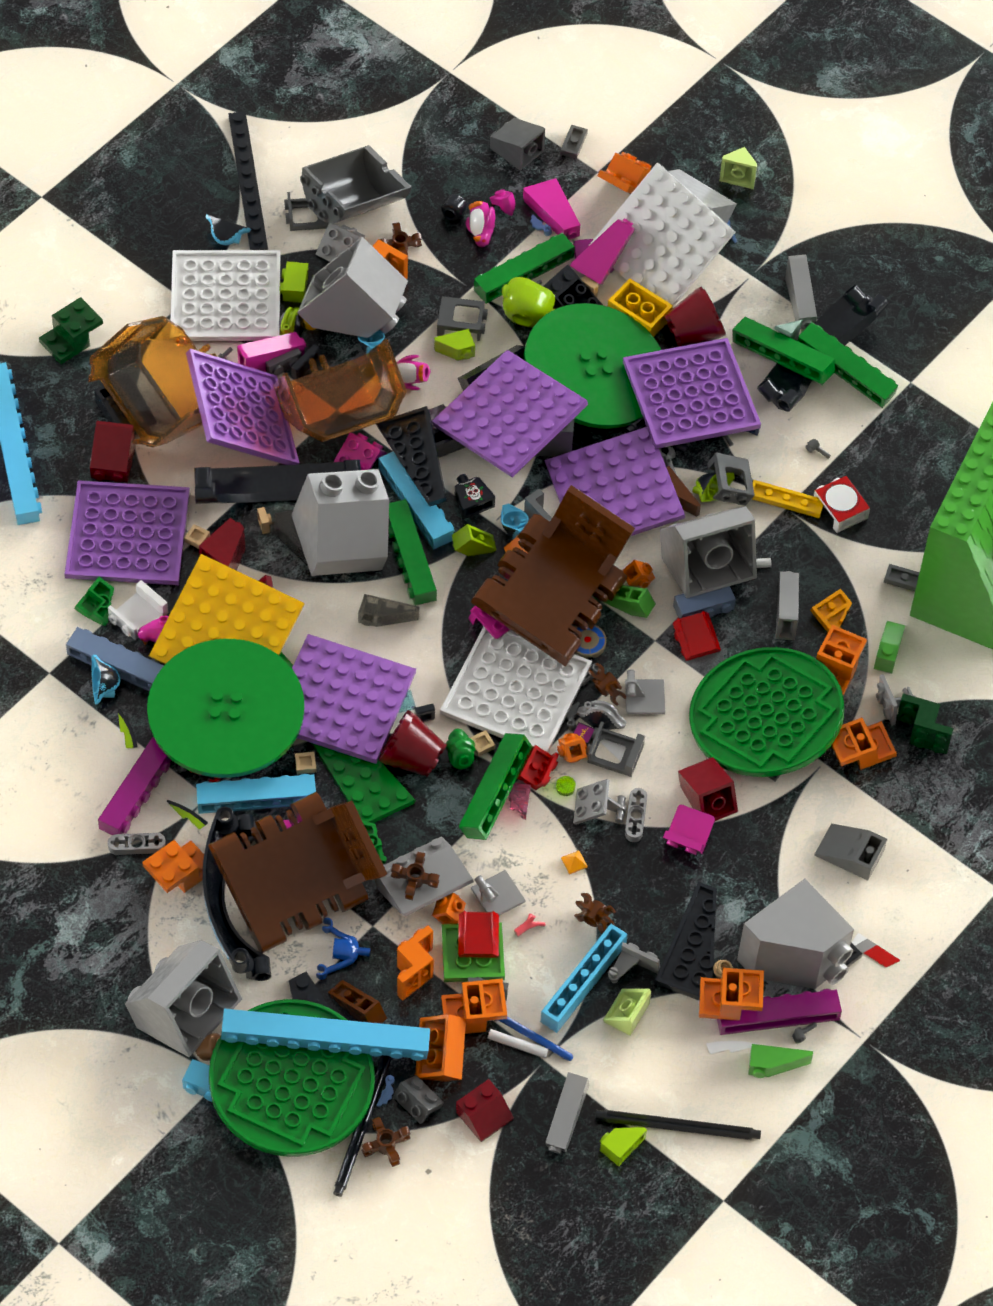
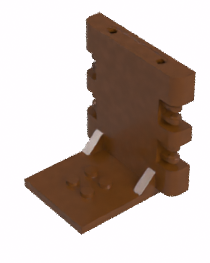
[471,485,635,667]
[208,792,387,953]

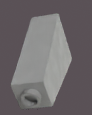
[785,254,817,329]
[775,571,799,640]
[545,1072,589,1154]

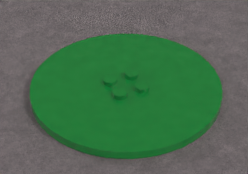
[524,303,661,429]
[147,639,305,778]
[689,647,845,777]
[209,999,375,1157]

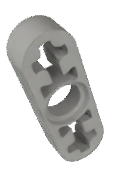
[625,788,647,842]
[108,833,166,855]

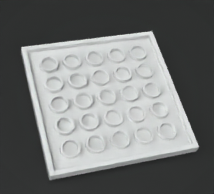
[589,163,736,307]
[170,250,280,341]
[440,627,592,753]

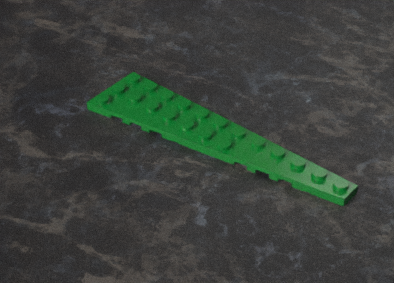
[279,652,415,823]

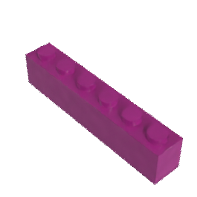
[98,737,171,835]
[717,989,842,1035]

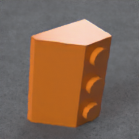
[415,1014,466,1081]

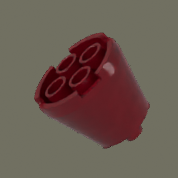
[664,286,726,347]
[378,710,447,777]

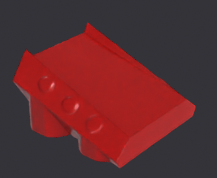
[673,611,721,661]
[458,911,499,958]

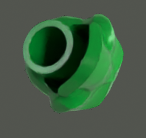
[446,728,475,769]

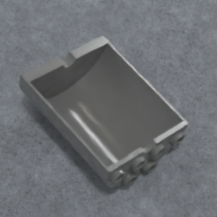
[300,145,412,223]

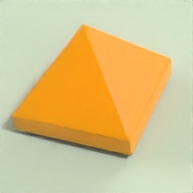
[561,850,587,874]

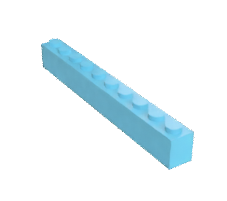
[0,362,42,525]
[221,1009,430,1061]

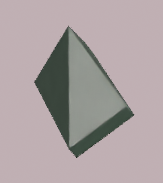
[774,319,803,341]

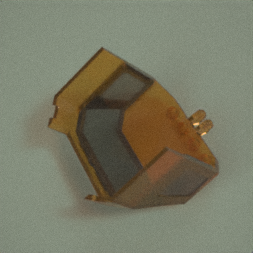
[88,316,217,448]
[273,339,407,442]

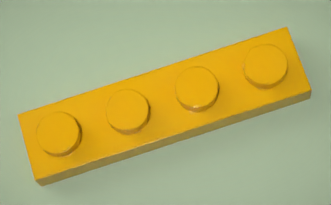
[752,480,824,518]

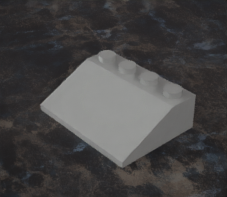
[375,836,474,917]

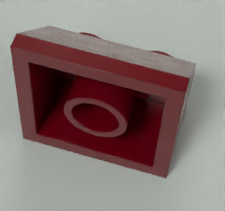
[456,1079,514,1142]

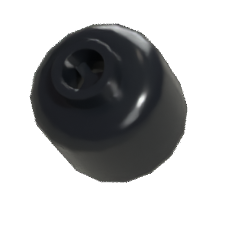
[441,194,467,221]

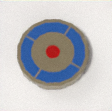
[575,625,607,659]

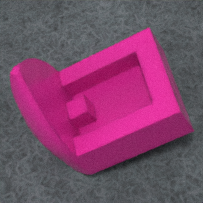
[490,190,515,216]

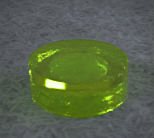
[556,776,576,796]

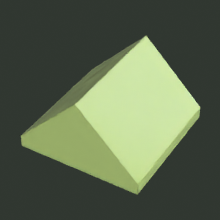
[719,147,757,189]
[603,989,651,1036]

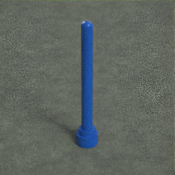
[491,1016,573,1061]

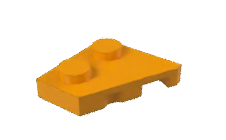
[810,589,852,632]

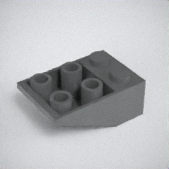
[814,823,887,881]

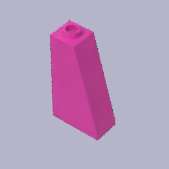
[523,178,581,239]
[570,218,635,285]
[237,332,306,372]

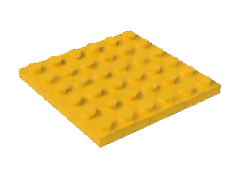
[149,554,305,664]

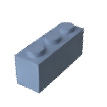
[673,586,736,618]

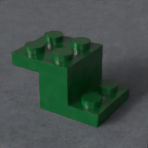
[39,297,103,364]
[896,693,954,754]

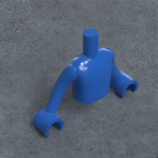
[316,918,371,980]

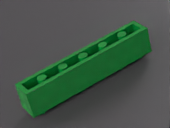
[474,232,575,304]
[732,317,835,385]
[797,322,898,408]
[388,499,437,606]
[459,733,533,840]

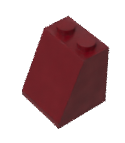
[90,421,136,483]
[199,518,245,571]
[678,757,738,821]

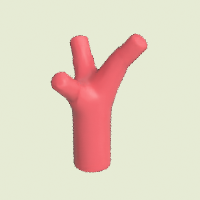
[514,913,546,936]

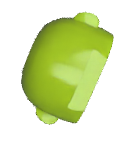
[502,277,555,327]

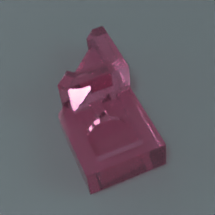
[509,783,531,820]

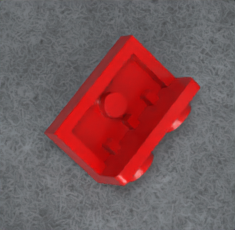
[517,745,559,790]

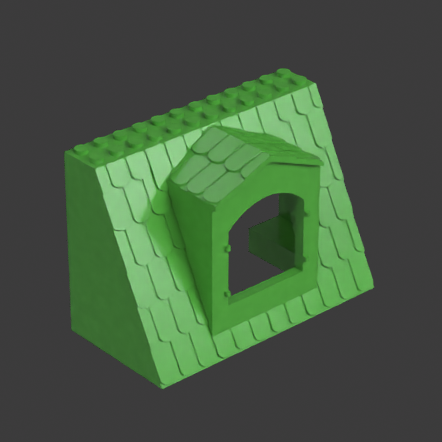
[909,402,993,649]

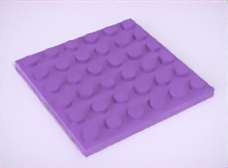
[623,338,761,449]
[186,349,299,465]
[432,350,588,477]
[545,427,685,536]
[64,481,190,585]
[292,634,416,764]

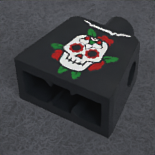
[454,474,495,520]

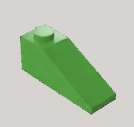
[593,585,656,618]
[874,621,905,674]
[748,1044,813,1078]

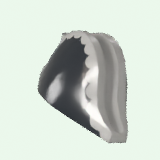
[577,700,626,730]

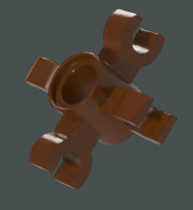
[379,222,422,255]
[588,663,626,706]
[391,852,440,901]
[574,893,616,934]
[361,1117,411,1167]

